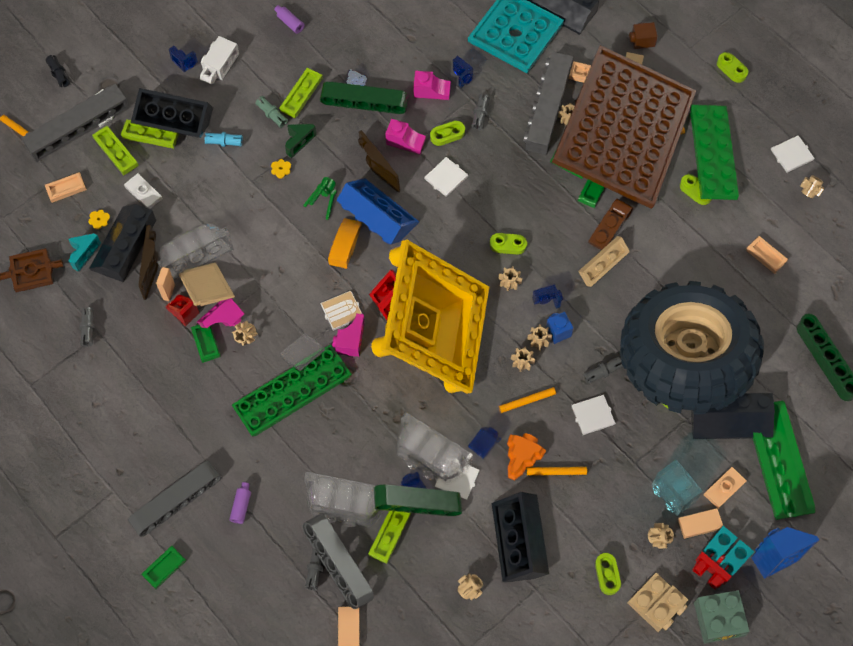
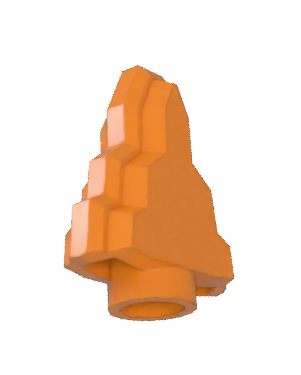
[507,433,546,481]

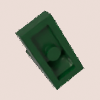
[285,124,317,158]

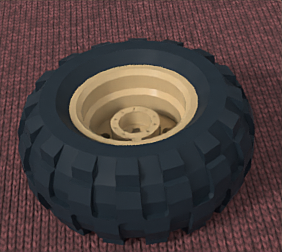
[620,281,764,414]

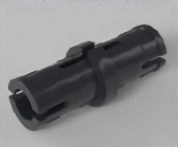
[45,55,70,87]

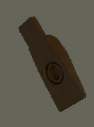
[358,130,400,193]
[139,225,159,300]

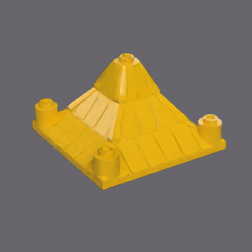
[371,239,489,394]

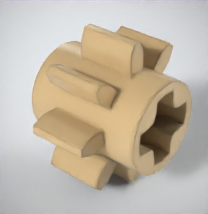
[558,103,574,125]
[800,175,824,198]
[499,266,522,291]
[232,321,257,346]
[527,324,552,350]
[511,347,535,372]
[648,523,674,549]
[458,574,483,600]

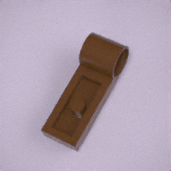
[588,198,633,250]

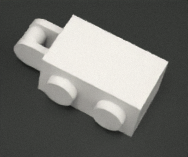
[200,36,239,84]

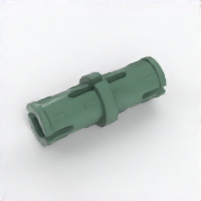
[255,96,288,128]

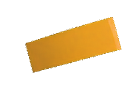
[328,218,362,269]

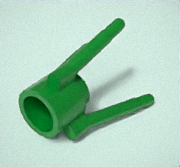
[303,177,337,220]

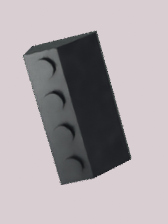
[527,0,599,35]
[131,88,213,138]
[89,204,156,282]
[691,393,775,439]
[491,492,549,583]

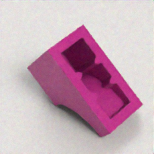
[414,71,451,100]
[386,119,426,154]
[197,298,244,328]
[332,313,365,357]

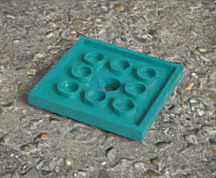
[468,0,564,74]

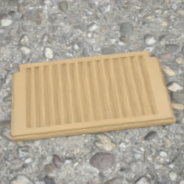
[179,263,235,306]

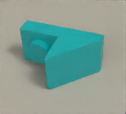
[68,233,101,272]

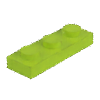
[280,68,323,119]
[121,119,179,149]
[92,126,139,176]
[368,511,411,564]

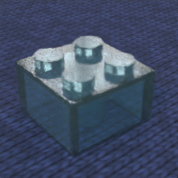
[652,460,703,516]

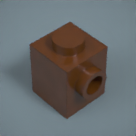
[629,22,658,49]

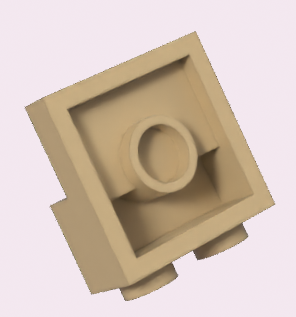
[628,573,688,632]

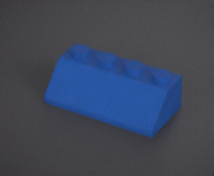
[336,178,419,245]
[751,527,819,579]

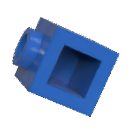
[546,312,573,344]

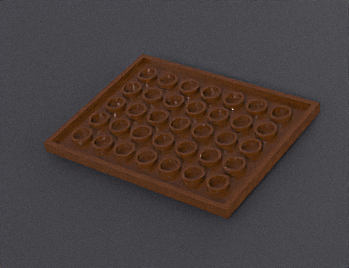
[552,45,696,209]

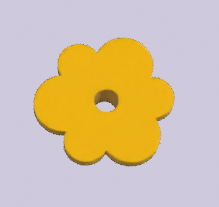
[271,159,291,179]
[88,210,110,229]

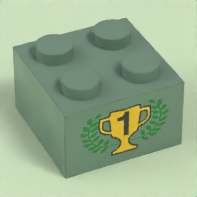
[694,590,750,644]

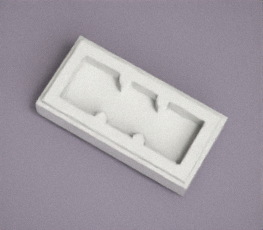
[124,173,163,209]

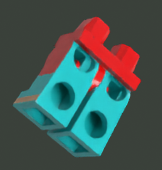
[692,526,754,590]

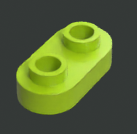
[717,52,748,83]
[430,121,465,146]
[680,174,712,205]
[490,233,527,255]
[595,553,621,595]

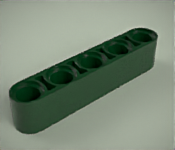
[320,82,409,114]
[797,314,853,401]
[373,484,462,516]

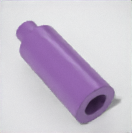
[274,5,305,34]
[229,482,251,524]

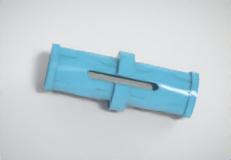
[205,132,243,147]

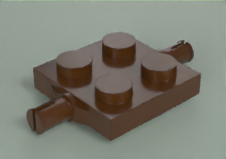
[0,248,64,292]

